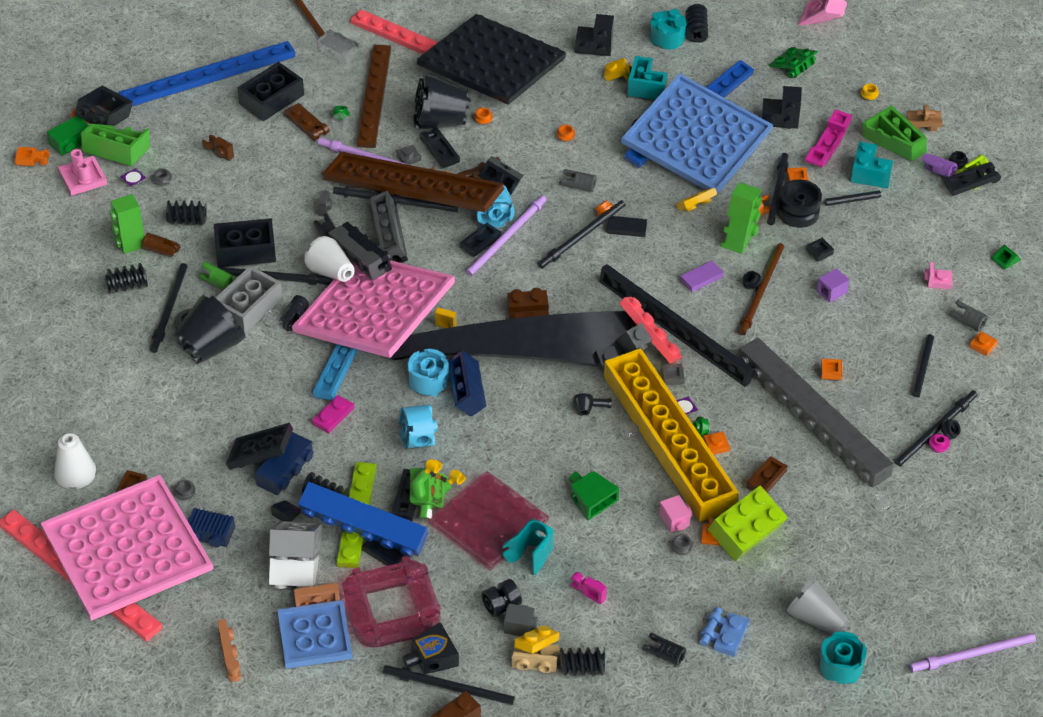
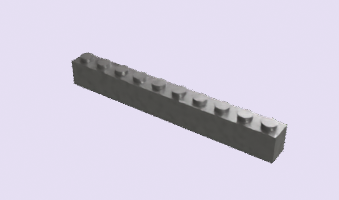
[738,337,894,488]

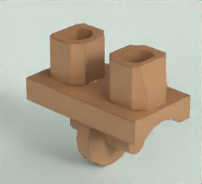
[907,105,943,131]

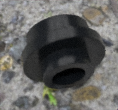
[949,151,968,168]
[742,271,762,290]
[941,419,961,440]

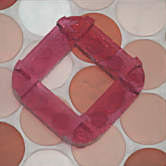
[342,557,441,648]

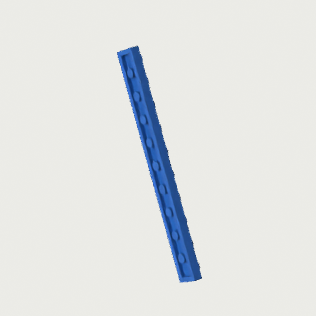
[118,41,295,106]
[625,60,754,168]

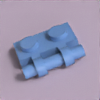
[699,607,750,657]

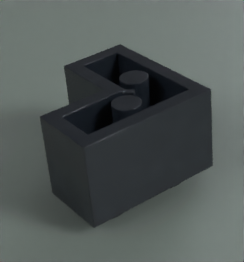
[575,14,614,56]
[762,86,802,129]

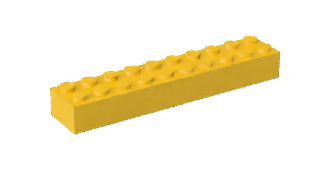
[604,348,739,522]

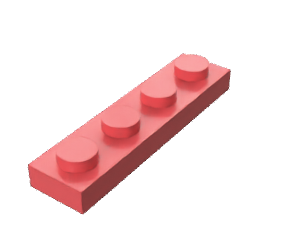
[619,296,682,364]

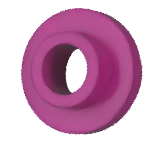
[929,434,950,453]

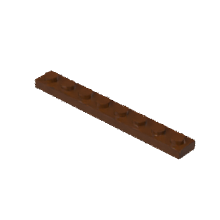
[357,44,391,148]

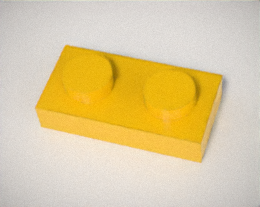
[675,188,718,212]
[514,625,559,654]

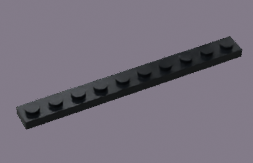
[599,264,754,387]

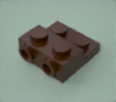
[507,288,549,319]

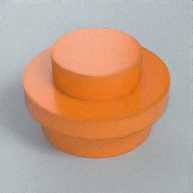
[474,108,493,124]
[557,124,575,141]
[595,200,613,216]

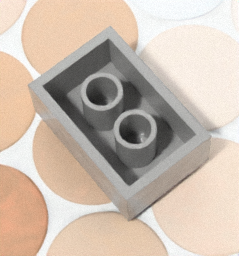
[216,266,283,334]
[269,521,322,561]

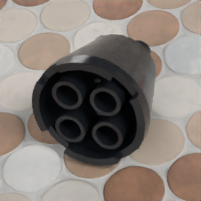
[413,73,470,129]
[174,292,246,364]

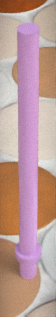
[466,195,547,276]

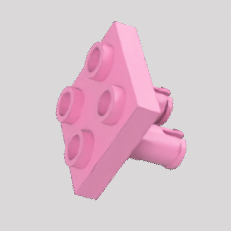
[58,149,107,196]

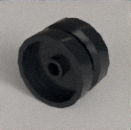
[778,179,822,228]

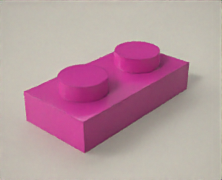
[312,395,354,434]

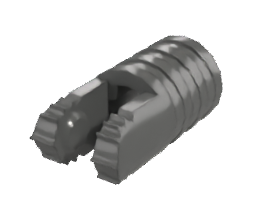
[560,169,597,192]
[949,299,988,331]

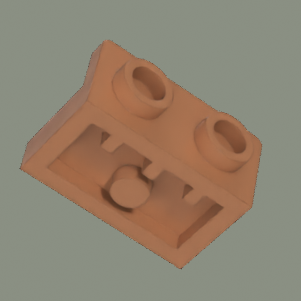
[294,583,340,607]

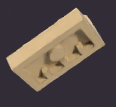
[512,645,560,673]

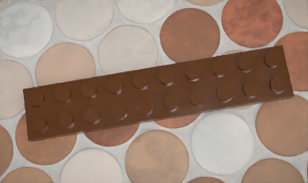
[322,152,504,213]

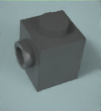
[617,323,652,353]
[504,604,538,636]

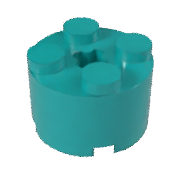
[650,9,686,50]
[819,631,867,684]

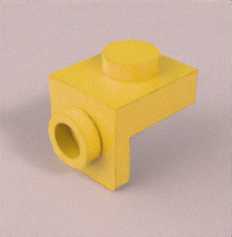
[604,58,632,82]

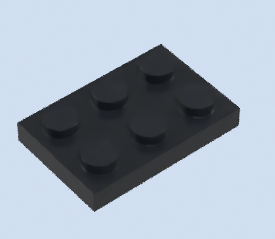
[226,422,293,470]

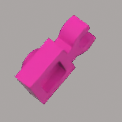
[570,572,607,604]

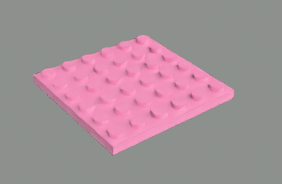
[292,261,455,358]
[40,475,213,621]

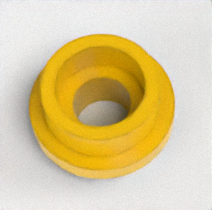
[860,83,879,100]

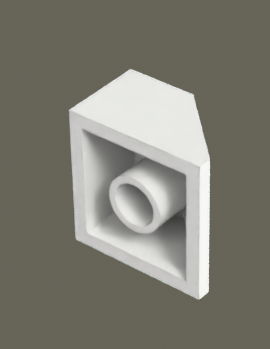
[269,554,319,589]

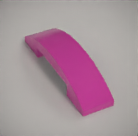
[805,109,852,168]

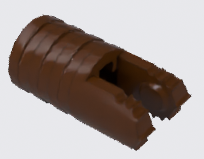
[142,233,181,257]

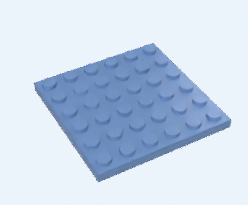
[621,73,773,196]

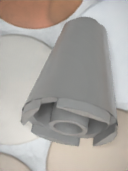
[787,578,850,635]

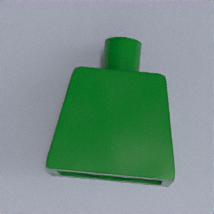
[568,471,619,521]

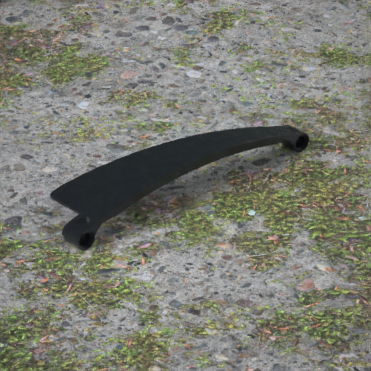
[390,311,637,367]

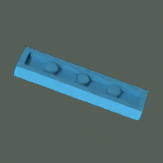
[313,344,358,400]

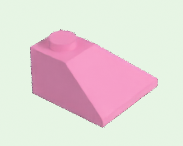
[798,0,847,26]

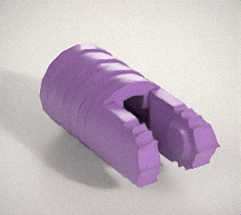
[923,153,958,177]

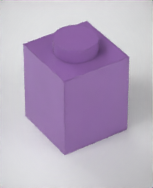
[817,268,849,302]

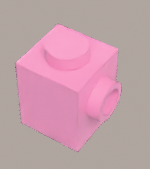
[659,495,692,532]

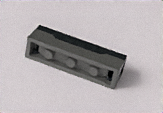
[370,191,408,263]
[328,221,392,281]

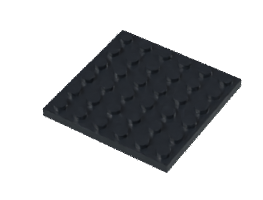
[417,14,566,105]

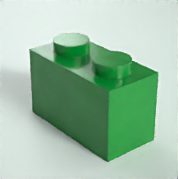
[47,116,89,156]

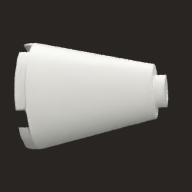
[304,236,355,282]
[54,433,96,489]

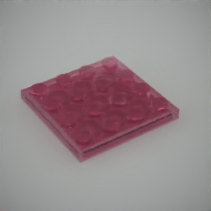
[428,471,549,571]

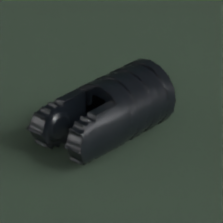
[314,213,336,238]
[280,295,309,331]
[642,632,686,666]

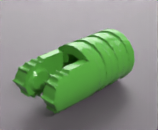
[199,261,235,290]

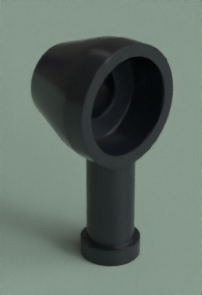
[573,393,612,415]

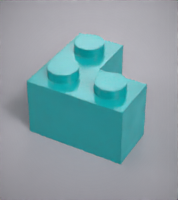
[628,56,668,100]
[851,142,893,189]

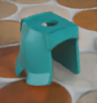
[502,518,554,575]

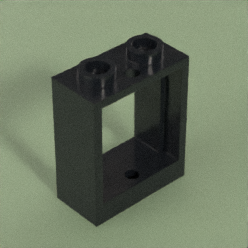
[74,85,133,126]

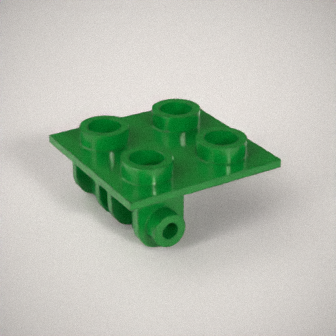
[768,47,818,78]

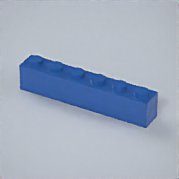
[298,482,429,557]

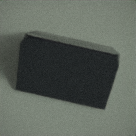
[271,500,301,522]

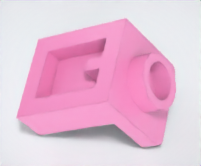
[924,262,952,289]

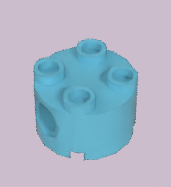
[475,185,515,228]
[408,349,449,397]
[398,404,438,448]

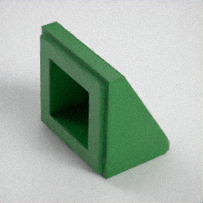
[991,244,1021,270]

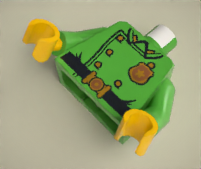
[410,459,466,519]

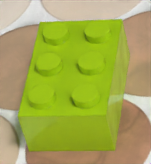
[707,486,788,561]

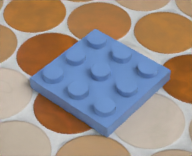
[277,600,353,669]

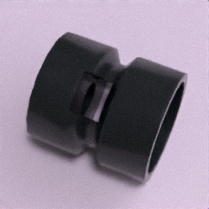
[481,579,522,617]

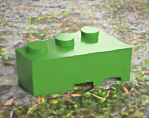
[862,105,927,161]
[81,124,150,167]
[720,182,762,254]
[109,194,144,254]

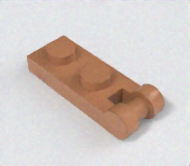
[217,619,241,682]

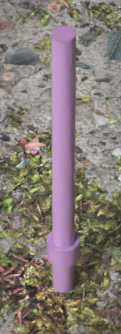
[318,137,409,165]
[909,633,1036,672]

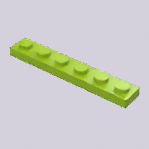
[337,462,377,569]

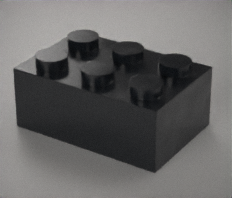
[237,61,304,121]
[214,218,276,267]

